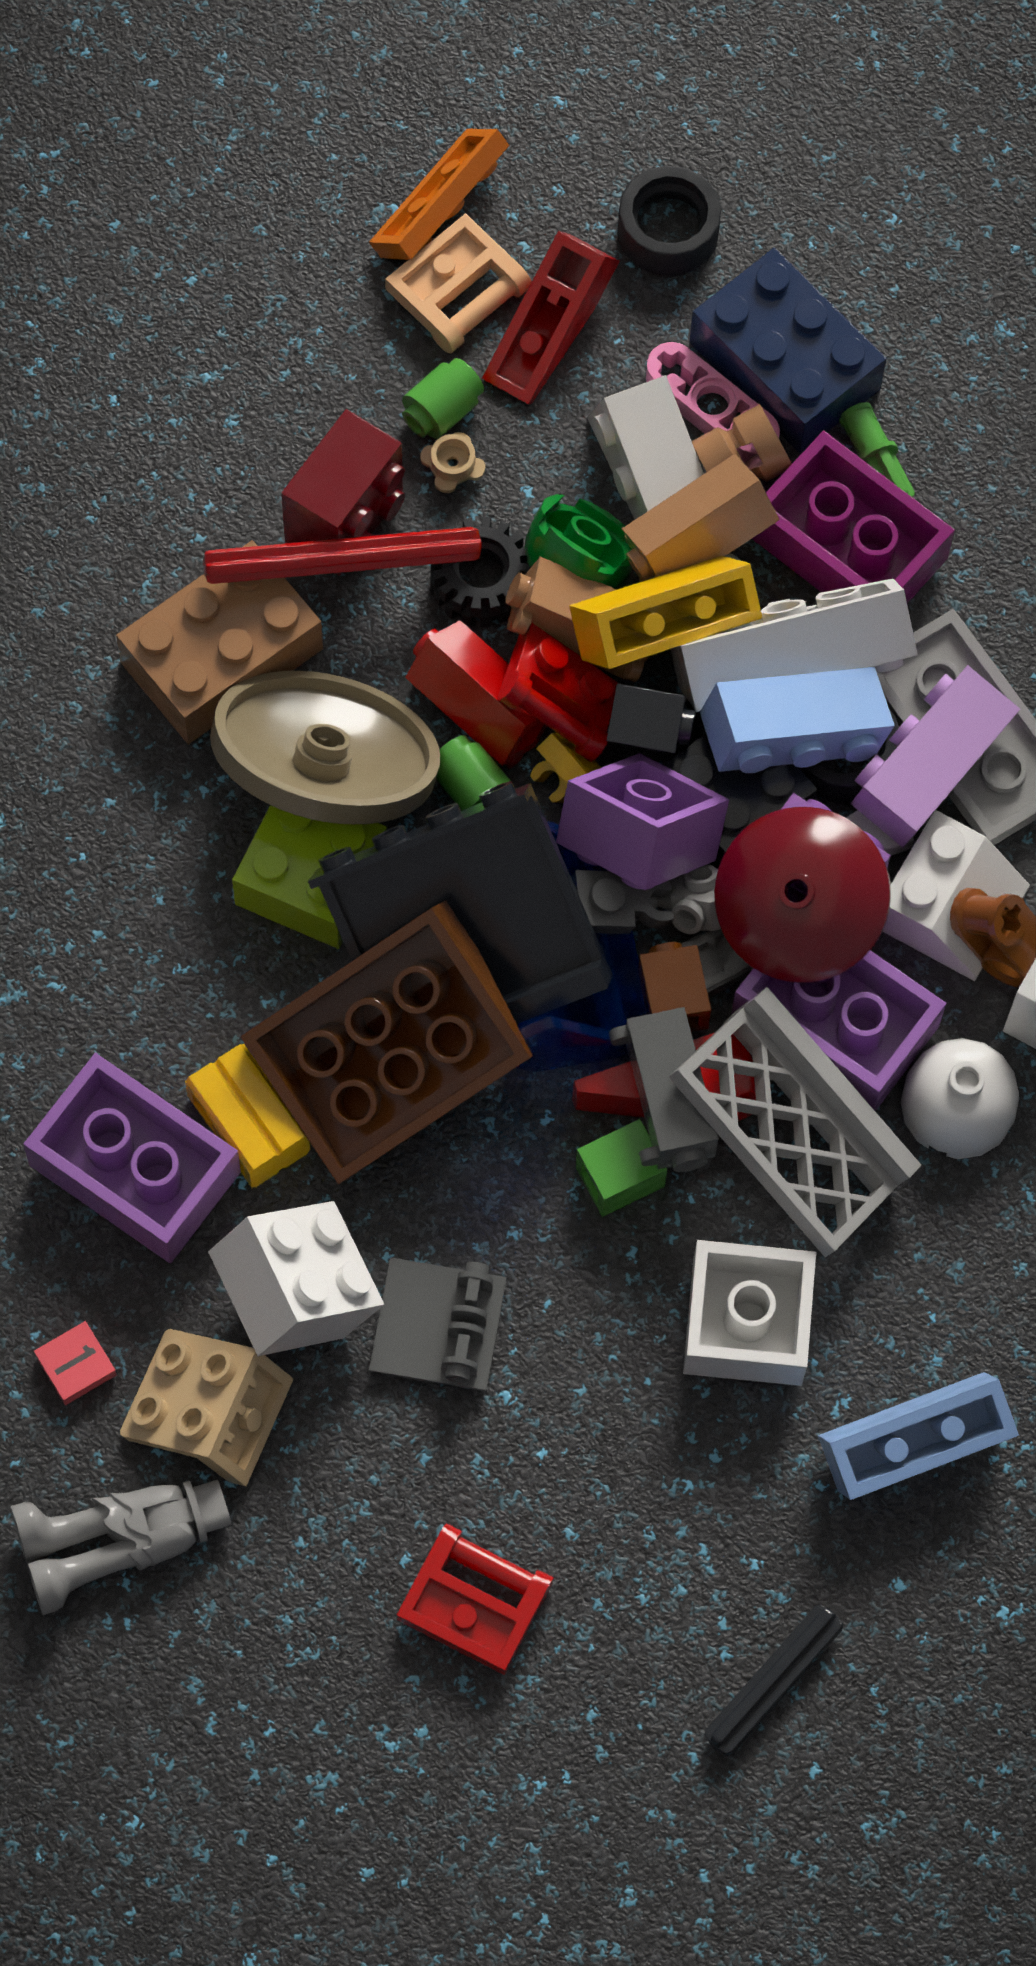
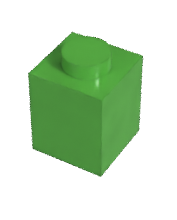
[575,1119,667,1217]

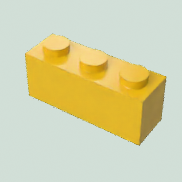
[569,556,762,669]

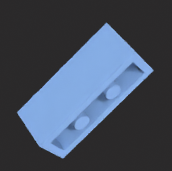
[700,667,895,773]
[818,1372,1019,1500]

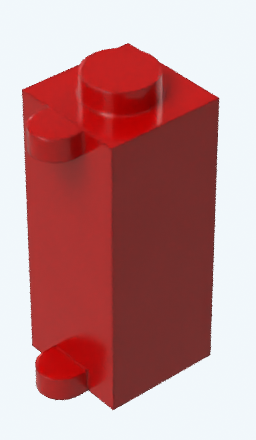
[405,620,547,769]

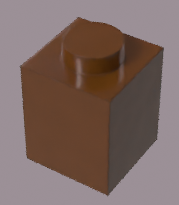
[638,942,711,1032]

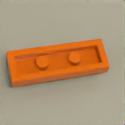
[369,129,509,260]

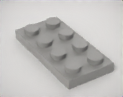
[877,608,1036,845]

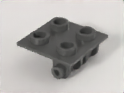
[369,1257,507,1392]

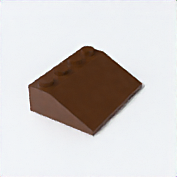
[240,900,533,1184]

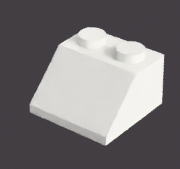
[883,810,1030,981]

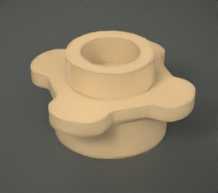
[421,432,485,493]

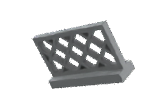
[669,987,921,1257]

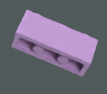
[850,665,1020,848]

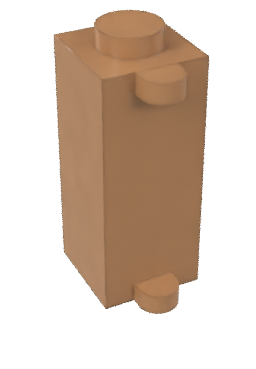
[622,454,780,581]
[506,557,650,682]

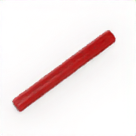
[203,527,482,584]

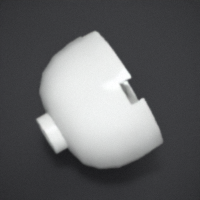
[901,1038,1019,1159]

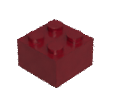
[281,409,405,576]

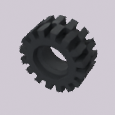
[431,517,530,627]

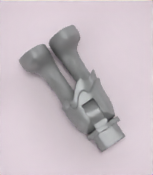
[10,1480,231,1615]

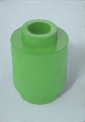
[402,358,484,439]
[436,735,513,811]

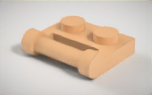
[385,213,532,354]

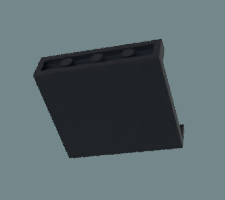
[308,781,613,1024]

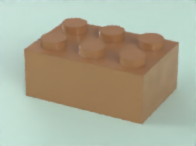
[116,540,323,744]

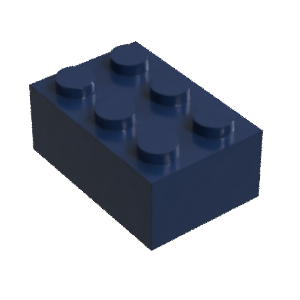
[689,247,887,454]

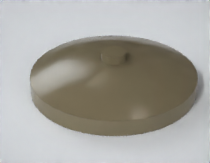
[210,671,440,825]

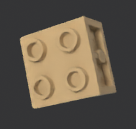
[120,1329,293,1486]

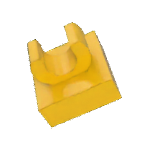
[530,733,601,803]

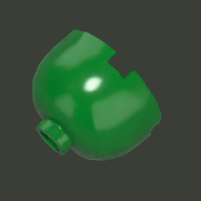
[525,494,633,590]

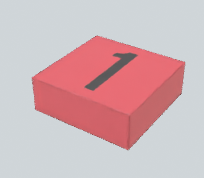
[34,1321,117,1405]

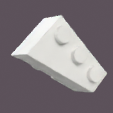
[587,375,704,520]

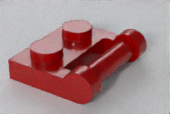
[498,623,620,762]
[396,1523,554,1675]

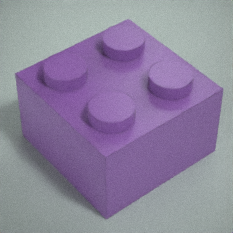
[556,753,729,890]

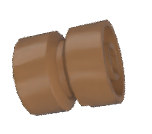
[692,404,792,482]

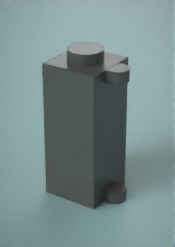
[608,1007,718,1172]

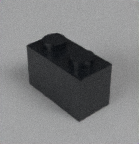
[606,684,696,757]

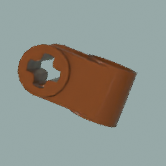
[950,888,1036,988]

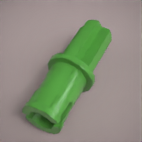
[839,402,914,498]

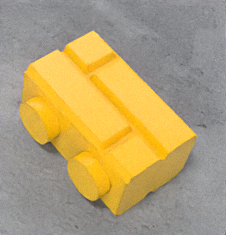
[185,1044,310,1188]

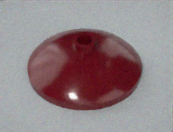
[714,807,891,983]

